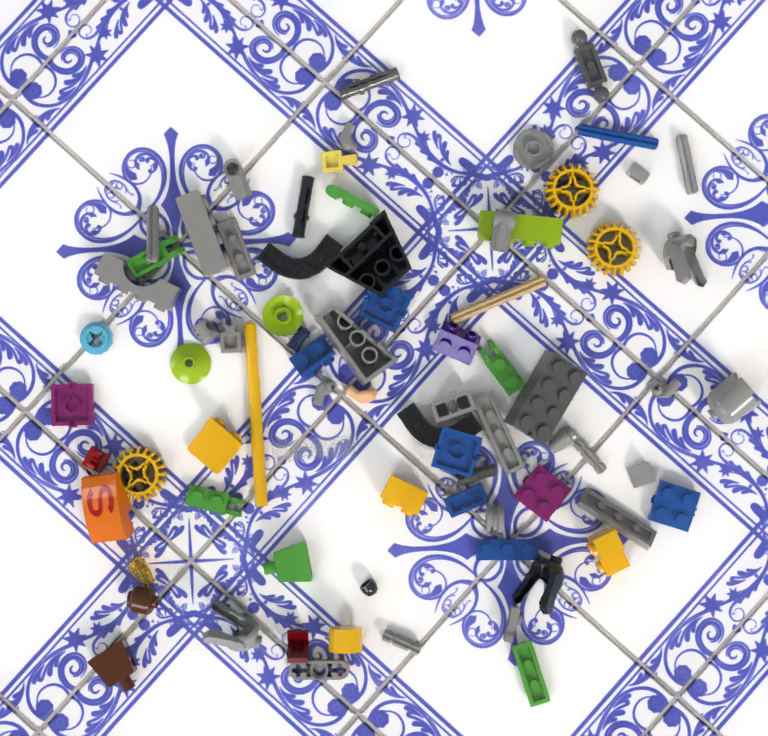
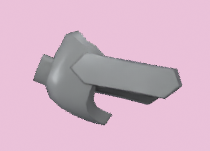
[663,231,707,287]
[202,600,262,651]

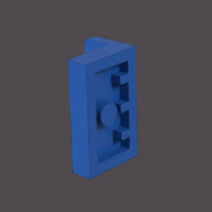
[289,334,337,379]

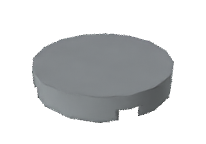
[513,128,554,170]

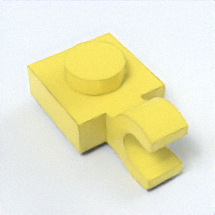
[321,150,358,174]

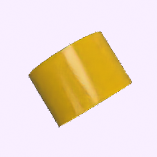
[329,626,362,654]

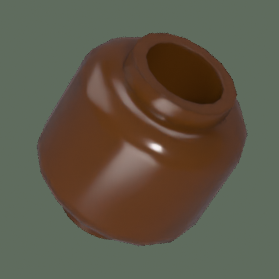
[127,586,159,615]

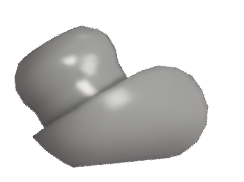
[339,122,357,153]
[651,378,682,398]
[313,380,337,406]

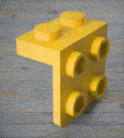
[187,417,244,474]

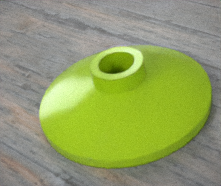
[262,295,304,336]
[170,343,211,384]

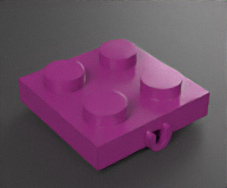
[51,382,95,428]
[513,463,572,522]

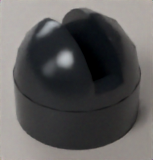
[359,578,378,596]

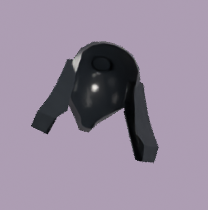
[512,555,564,614]

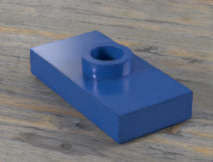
[443,482,490,518]

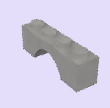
[94,252,182,313]

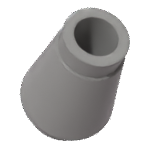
[546,425,579,454]

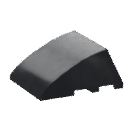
[324,209,412,297]

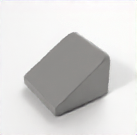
[626,162,650,185]
[627,461,656,488]

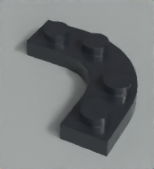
[257,234,343,280]
[397,402,483,448]

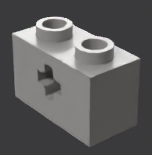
[429,390,476,423]

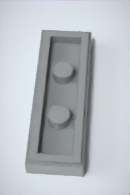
[216,216,257,281]

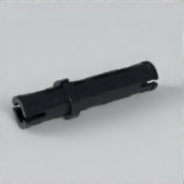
[291,175,315,239]

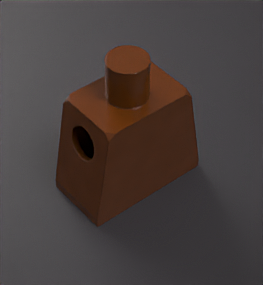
[88,638,138,692]

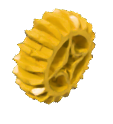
[544,163,600,219]
[585,221,642,277]
[111,446,168,502]

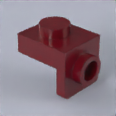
[287,629,309,663]

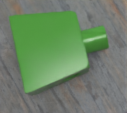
[263,540,313,582]

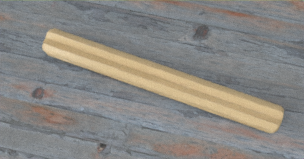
[450,275,547,324]

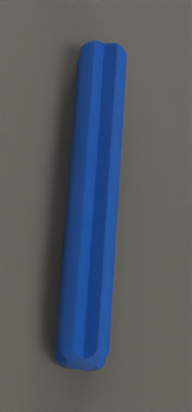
[578,124,659,150]

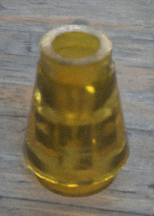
[126,555,155,587]

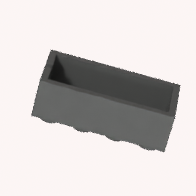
[503,350,587,445]

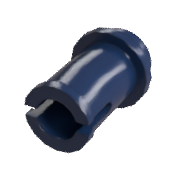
[286,325,311,353]

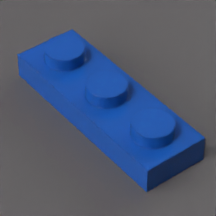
[476,539,539,560]

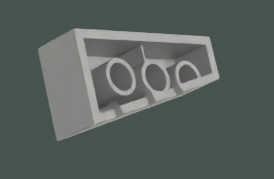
[315,304,398,386]

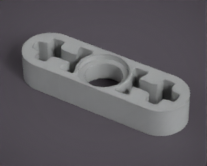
[289,659,350,680]

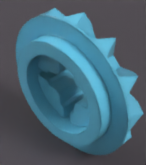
[80,322,113,355]

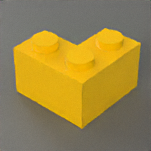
[380,474,429,517]
[586,527,631,577]

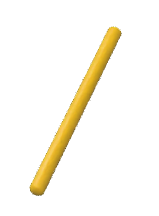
[244,322,268,507]

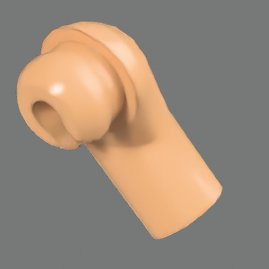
[345,385,377,403]

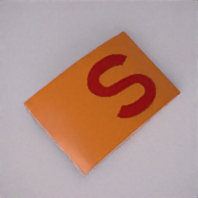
[81,472,135,544]

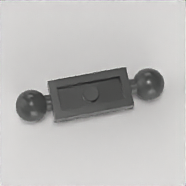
[571,29,610,103]

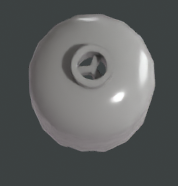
[707,371,762,424]

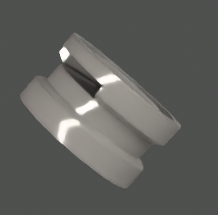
[485,504,504,533]

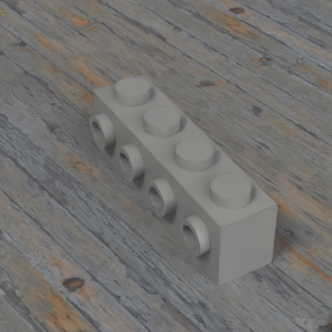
[175,190,231,278]

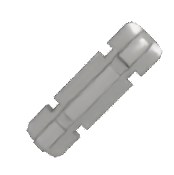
[573,439,607,474]
[382,630,422,655]

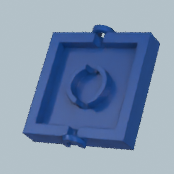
[358,286,413,333]
[431,426,483,478]
[647,480,701,532]

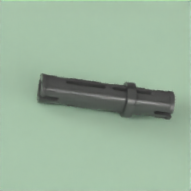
[338,67,400,100]

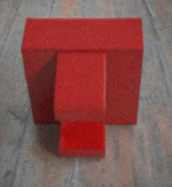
[82,446,111,474]

